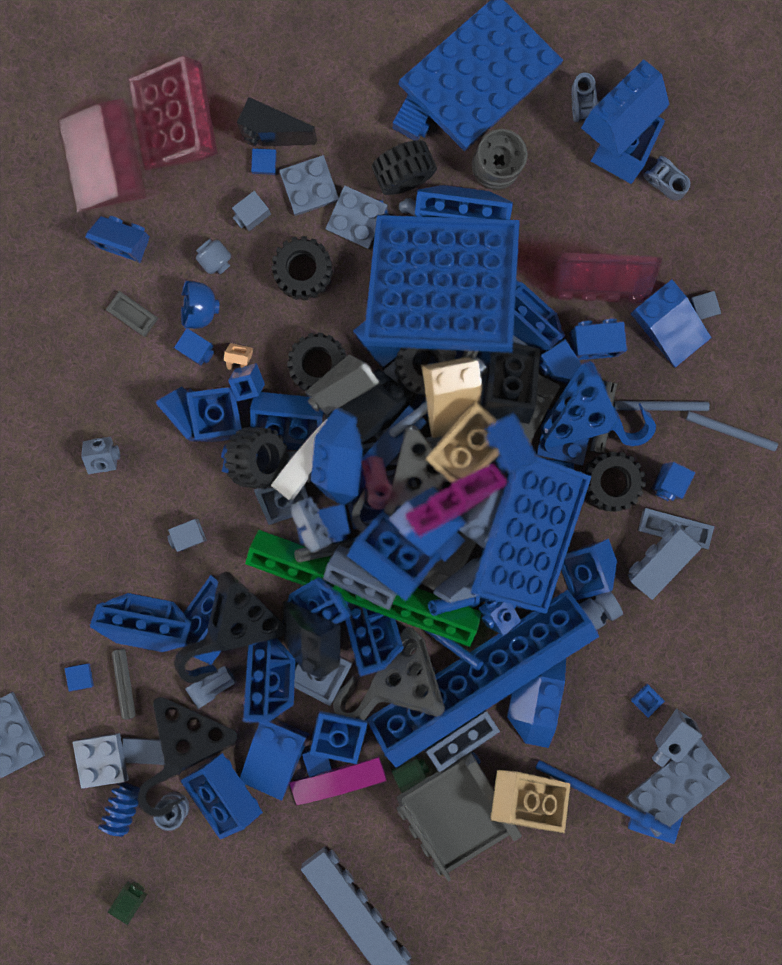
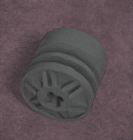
[472,129,528,190]

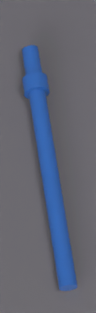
[536,760,673,837]

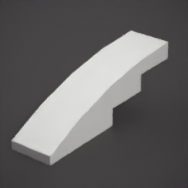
[271,419,327,500]

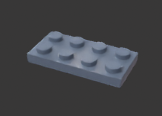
[625,738,730,837]

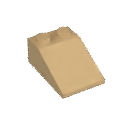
[422,357,481,438]
[426,401,499,483]

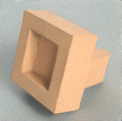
[224,343,253,370]

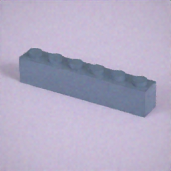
[301,847,411,965]

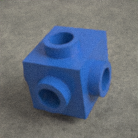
[479,599,521,636]

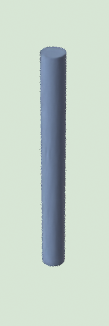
[614,401,709,411]
[685,411,778,451]

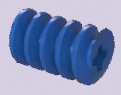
[98,782,140,837]

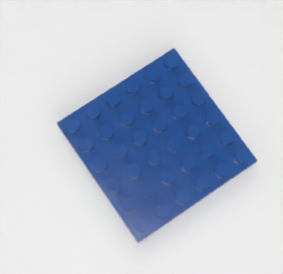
[364,215,520,352]

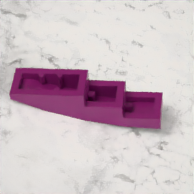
[405,463,507,537]
[289,756,386,805]

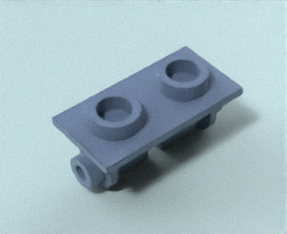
[291,498,332,552]

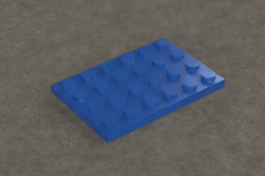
[398,0,563,152]
[471,456,591,614]

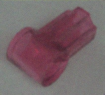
[361,456,392,509]

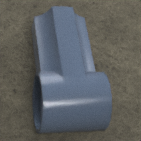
[185,665,236,709]

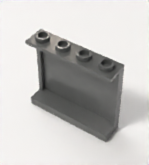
[396,752,522,882]

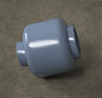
[196,239,231,275]

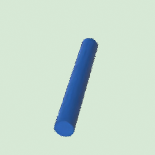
[424,630,483,670]

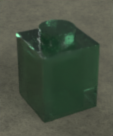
[391,755,430,793]
[107,882,147,925]

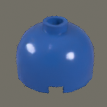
[181,281,219,329]

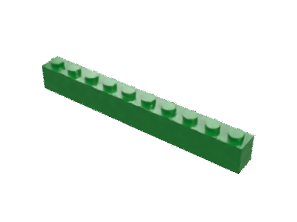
[245,529,481,647]

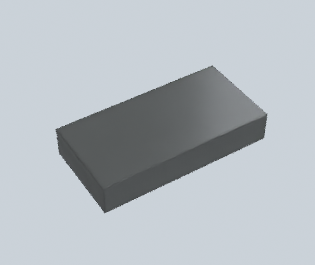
[106,291,158,337]

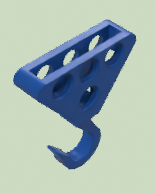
[540,361,656,447]

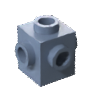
[81,437,120,474]

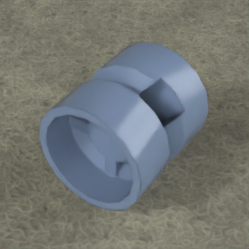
[579,591,623,630]
[153,792,190,831]

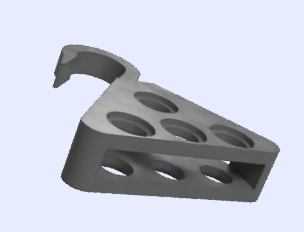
[352,425,449,532]
[333,627,444,720]

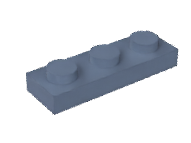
[638,508,715,549]

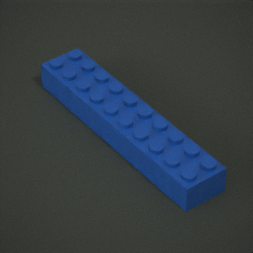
[367,590,599,767]

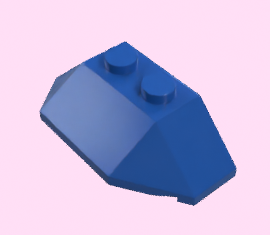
[415,185,513,220]
[513,280,565,350]
[311,408,362,506]
[283,577,352,624]
[90,593,191,652]
[345,601,403,676]
[243,638,295,722]
[507,658,566,748]

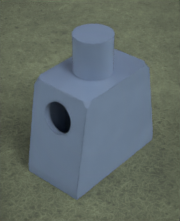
[652,708,703,767]

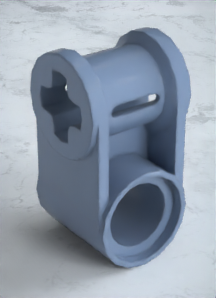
[571,73,599,122]
[644,156,690,201]

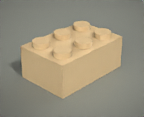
[491,770,570,833]

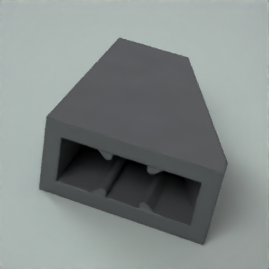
[305,355,379,415]

